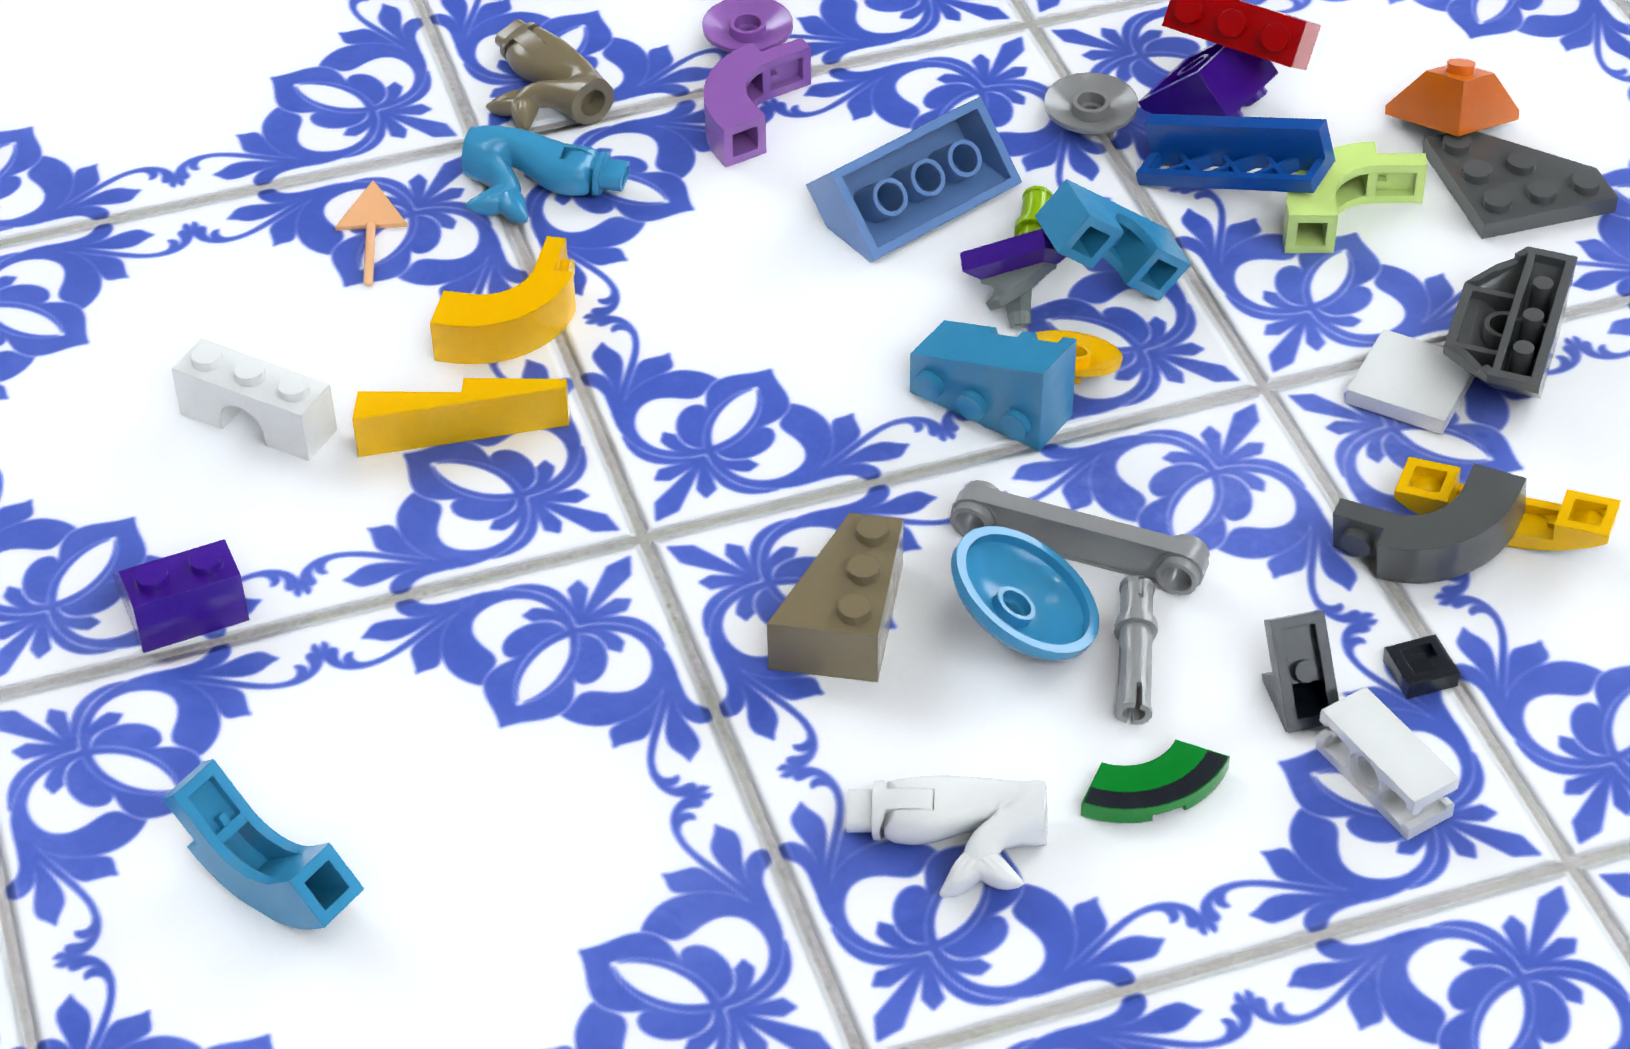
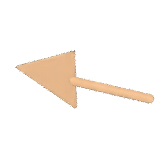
[335,180,408,286]

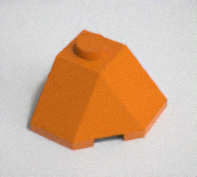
[1385,58,1520,137]

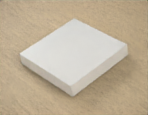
[1345,329,1475,435]

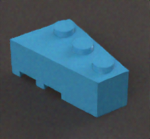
[910,320,1077,451]

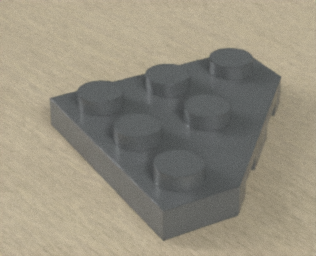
[1423,131,1618,239]

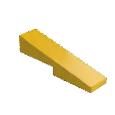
[352,378,570,457]

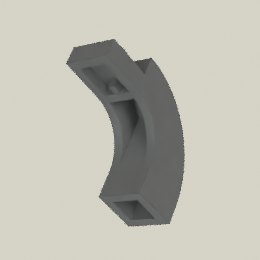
[1333,463,1527,583]

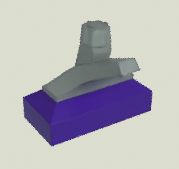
[960,229,1066,329]

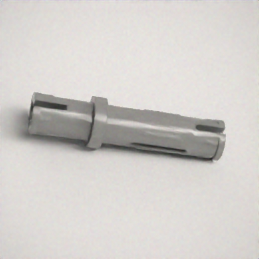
[1114,575,1158,725]

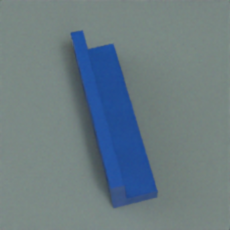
[1135,114,1336,193]

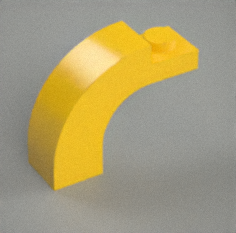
[430,236,576,364]

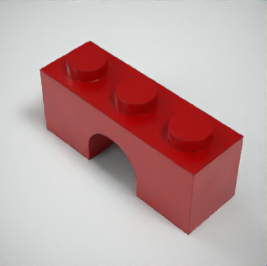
[1162,0,1321,70]

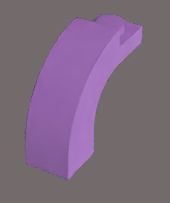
[703,37,811,168]

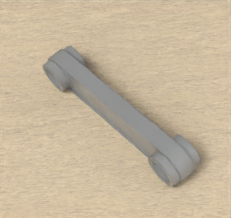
[950,480,1210,595]

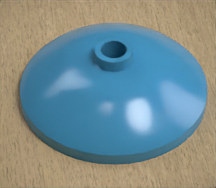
[951,526,1099,660]

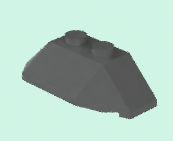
[1443,246,1578,399]

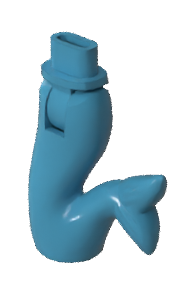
[461,125,630,224]

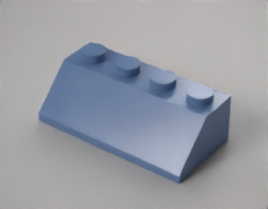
[806,96,1022,262]

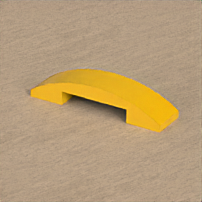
[1394,457,1621,551]

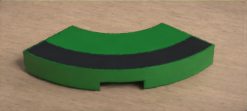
[1081,739,1230,823]

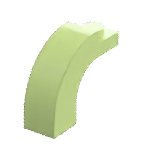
[1283,141,1428,253]

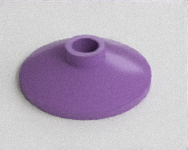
[702,0,793,52]

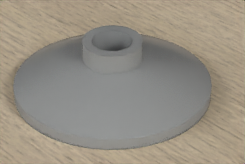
[1044,72,1138,134]

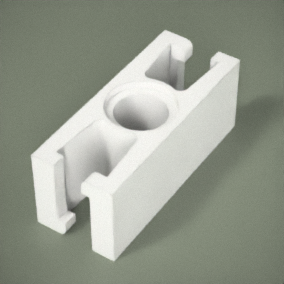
[1315,687,1460,840]

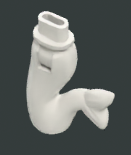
[846,775,1048,898]

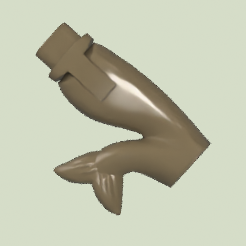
[486,19,614,130]

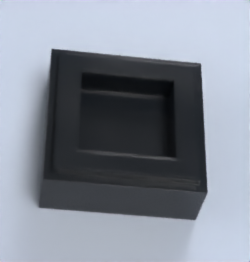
[1383,634,1460,699]

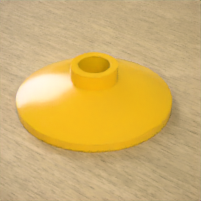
[1035,330,1123,385]

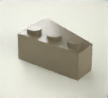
[767,513,904,682]

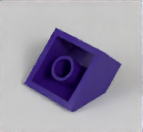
[1138,43,1279,117]
[113,539,250,653]

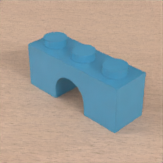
[1035,179,1191,301]

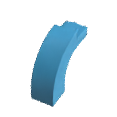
[162,759,364,930]

